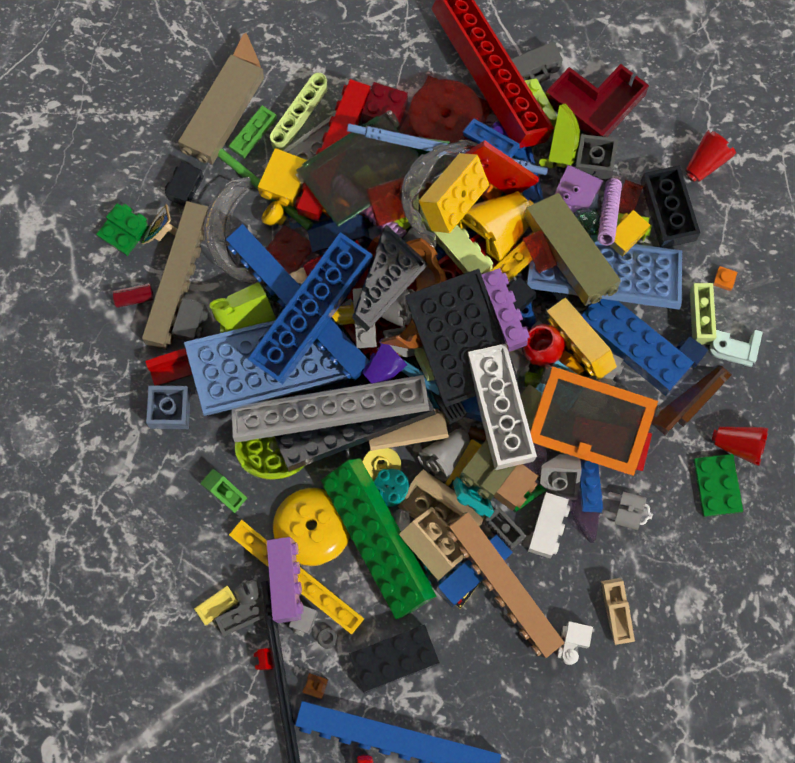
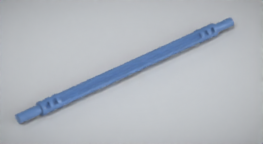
[347,124,548,175]

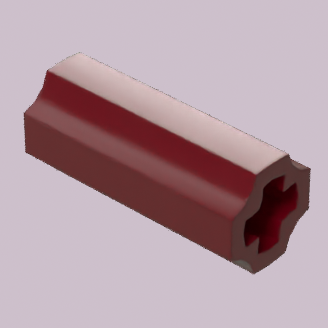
[113,283,154,308]

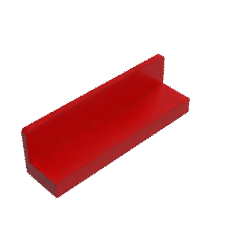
[145,348,192,386]

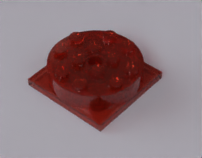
[398,75,492,162]

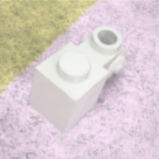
[557,622,593,665]

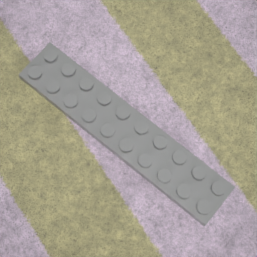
[232,375,429,442]

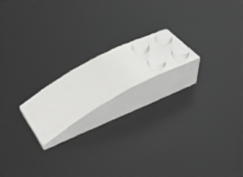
[468,344,537,470]

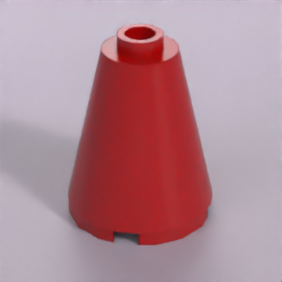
[685,130,736,182]
[712,427,769,466]

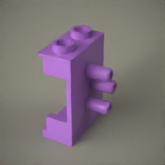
[554,165,603,225]

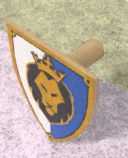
[142,204,177,244]

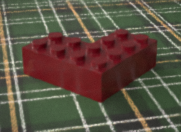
[545,64,649,137]

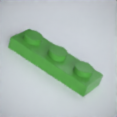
[229,105,277,158]

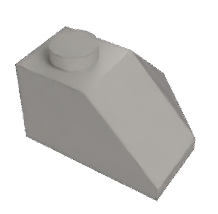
[540,454,581,500]

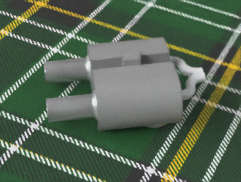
[602,492,653,530]

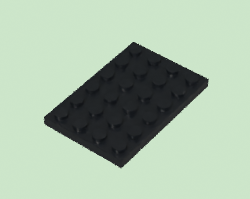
[405,269,519,407]

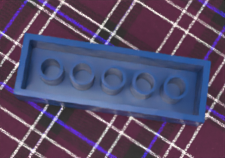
[581,299,694,396]

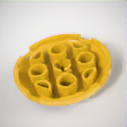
[273,488,350,566]

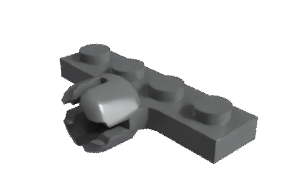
[215,579,265,637]

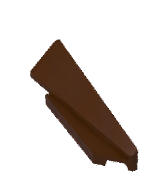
[651,366,732,435]

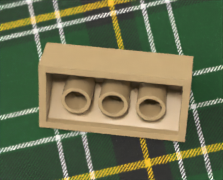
[369,408,449,451]
[398,469,486,527]

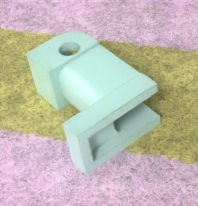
[710,330,763,367]

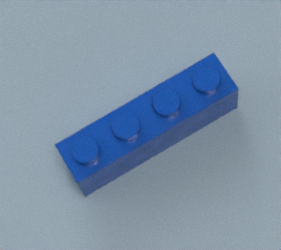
[436,535,513,607]

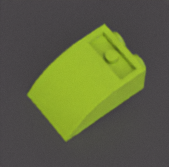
[539,104,580,168]

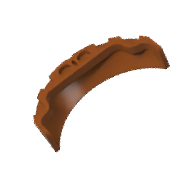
[381,238,447,349]

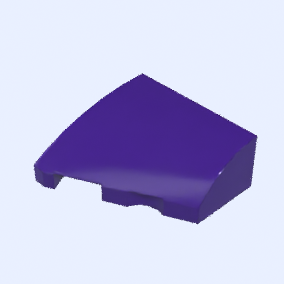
[362,338,407,383]

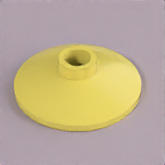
[362,448,401,482]

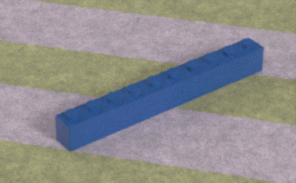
[226,224,370,381]
[295,701,501,763]

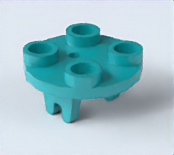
[374,469,409,507]

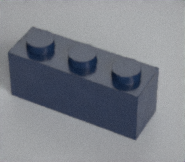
[307,214,370,256]

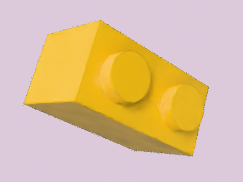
[609,210,650,257]

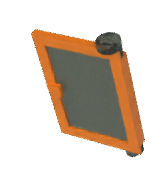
[530,364,660,476]

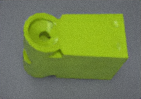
[209,282,276,333]

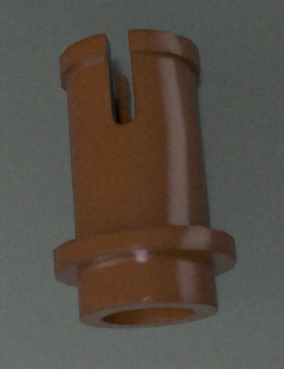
[468,425,487,442]

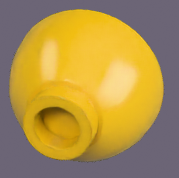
[261,201,286,226]

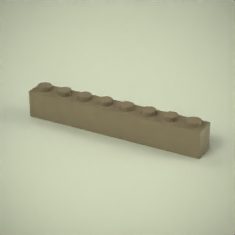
[142,201,212,350]

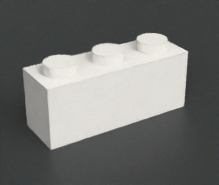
[528,492,571,558]

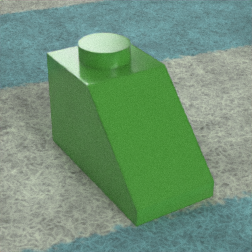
[200,469,247,513]

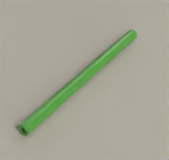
[218,148,313,230]

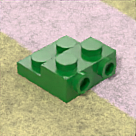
[96,203,149,256]

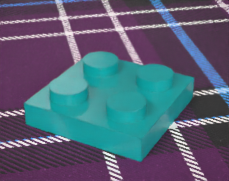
[453,477,494,518]

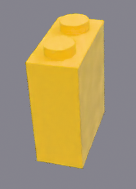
[258,148,310,206]

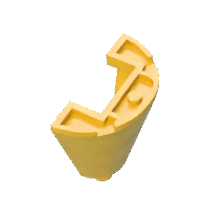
[457,191,534,262]

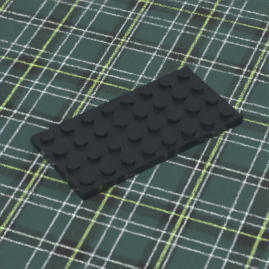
[274,357,436,472]

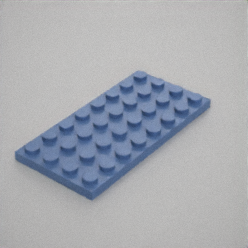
[527,238,682,310]
[184,318,353,416]

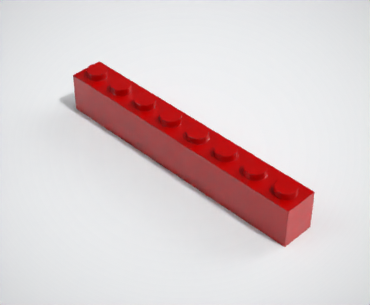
[295,79,371,222]

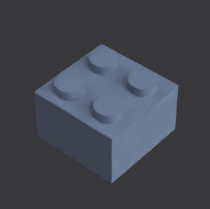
[146,386,191,429]

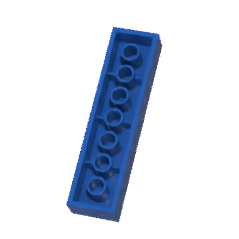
[248,232,373,385]

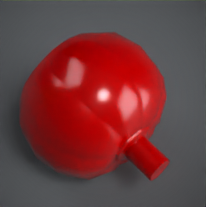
[522,324,565,367]

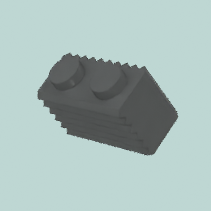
[485,507,526,551]

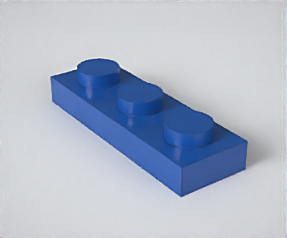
[463,119,520,158]
[579,460,603,512]

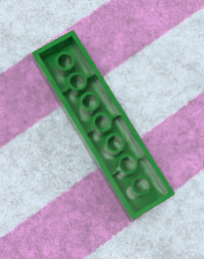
[320,458,437,619]

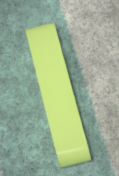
[270,73,328,151]

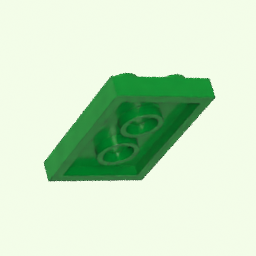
[693,454,743,517]

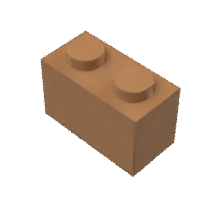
[494,464,538,511]

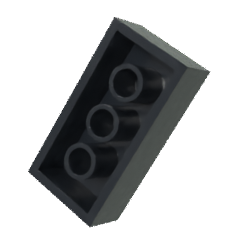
[640,165,700,248]
[349,624,440,693]

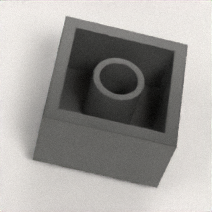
[576,134,618,181]

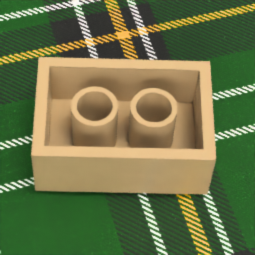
[399,507,464,580]

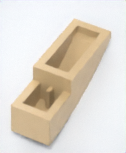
[601,578,635,645]

